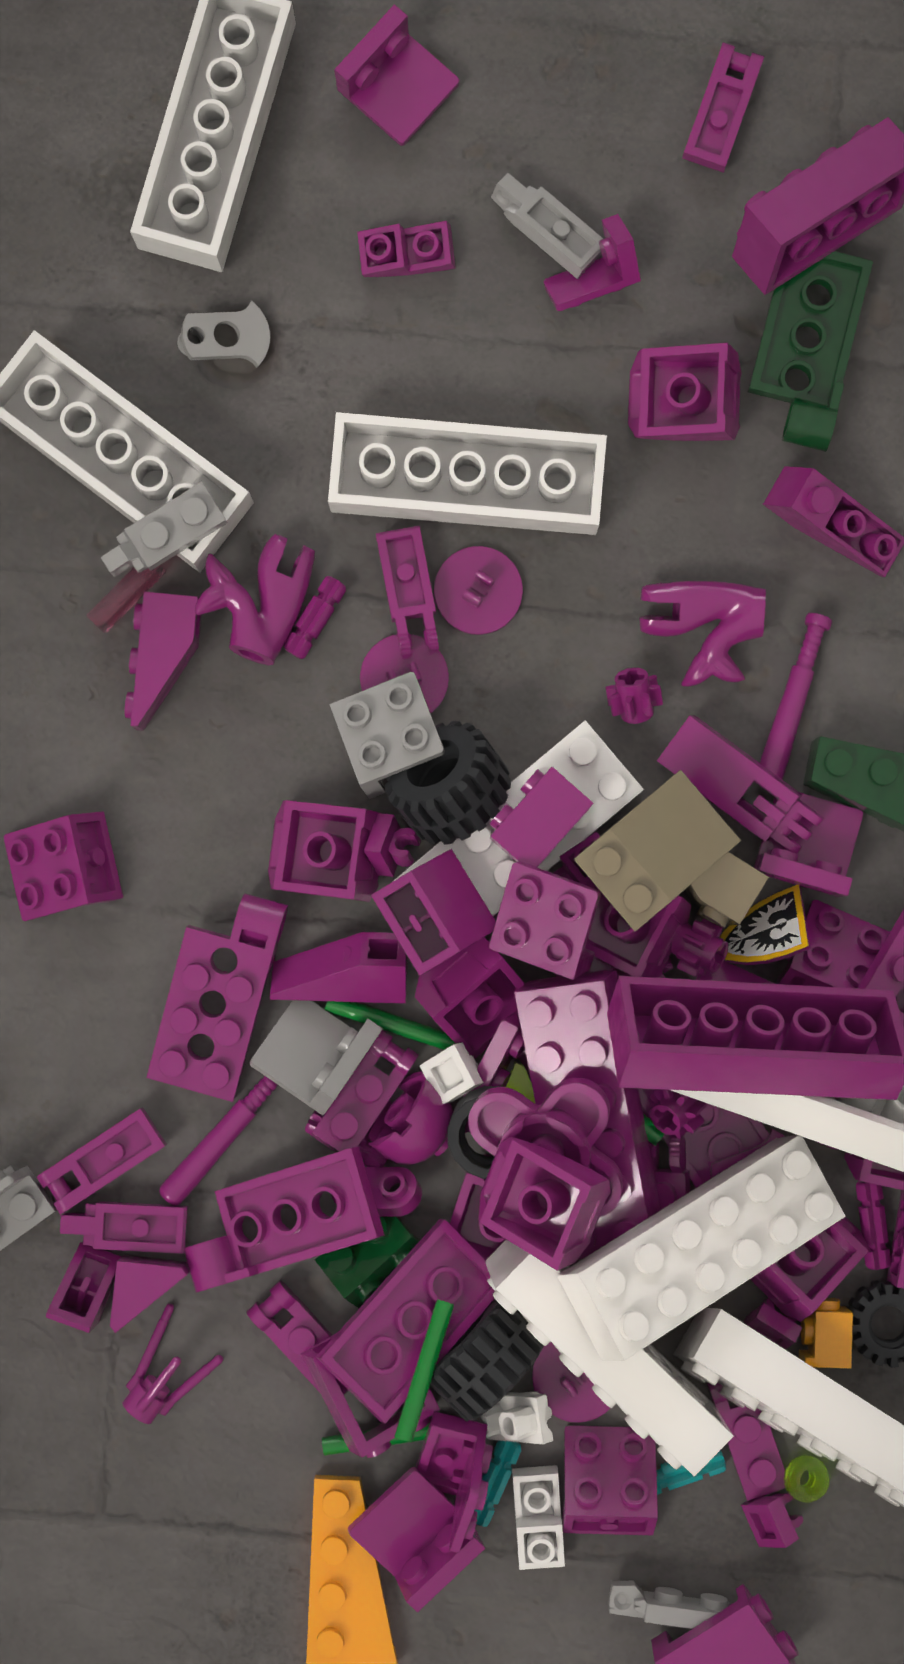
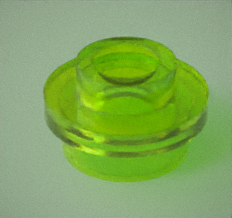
[784,1455,829,1503]

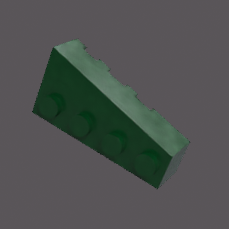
[803,736,904,832]

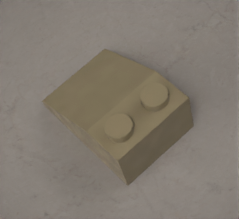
[574,770,741,931]
[684,852,769,927]

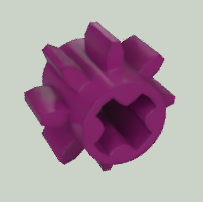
[605,668,663,724]
[671,918,728,977]
[648,1089,707,1139]

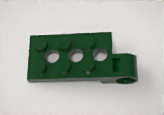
[748,251,873,452]

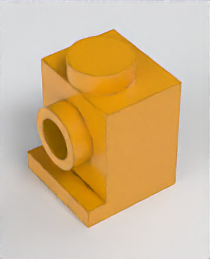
[799,1297,853,1369]

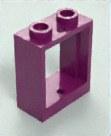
[301,1332,440,1458]

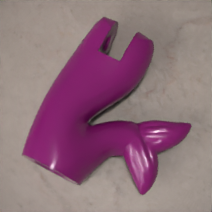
[195,534,315,665]
[639,581,766,687]

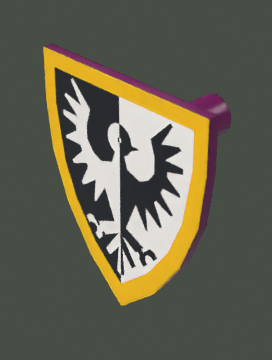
[720,885,811,965]

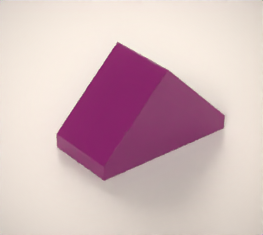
[46,1242,121,1333]
[110,1255,190,1333]

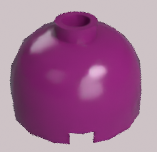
[367,1071,454,1165]

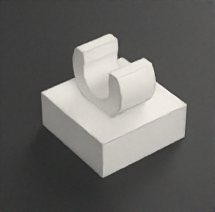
[419,1042,483,1104]

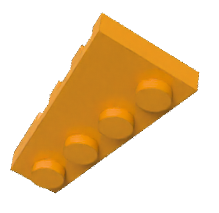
[306,1475,398,1664]

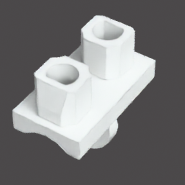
[472,1392,553,1444]

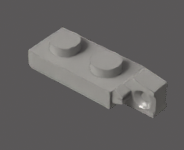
[491,173,603,279]
[101,482,228,577]
[608,1580,733,1629]

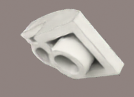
[512,1465,565,1570]

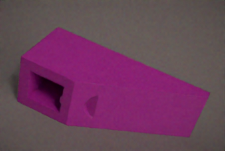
[763,466,904,577]
[125,592,202,731]
[270,932,408,1003]

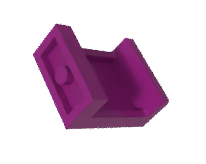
[651,1584,799,1664]

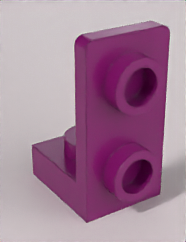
[544,214,641,311]

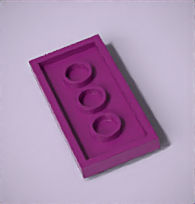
[316,1219,495,1424]

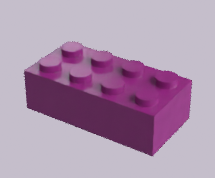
[732,117,904,295]

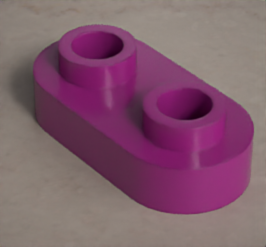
[331,1167,422,1216]

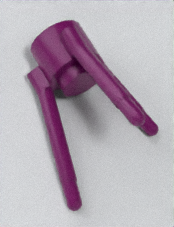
[122,1303,223,1424]

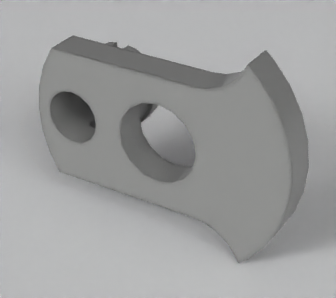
[177,300,270,368]

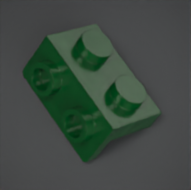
[315,1216,420,1308]

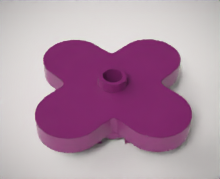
[468,1077,623,1217]

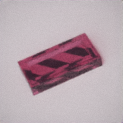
[86,564,166,633]

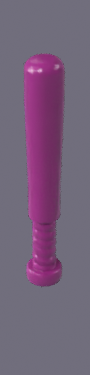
[759,613,832,780]
[159,1076,278,1206]

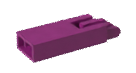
[657,715,824,854]

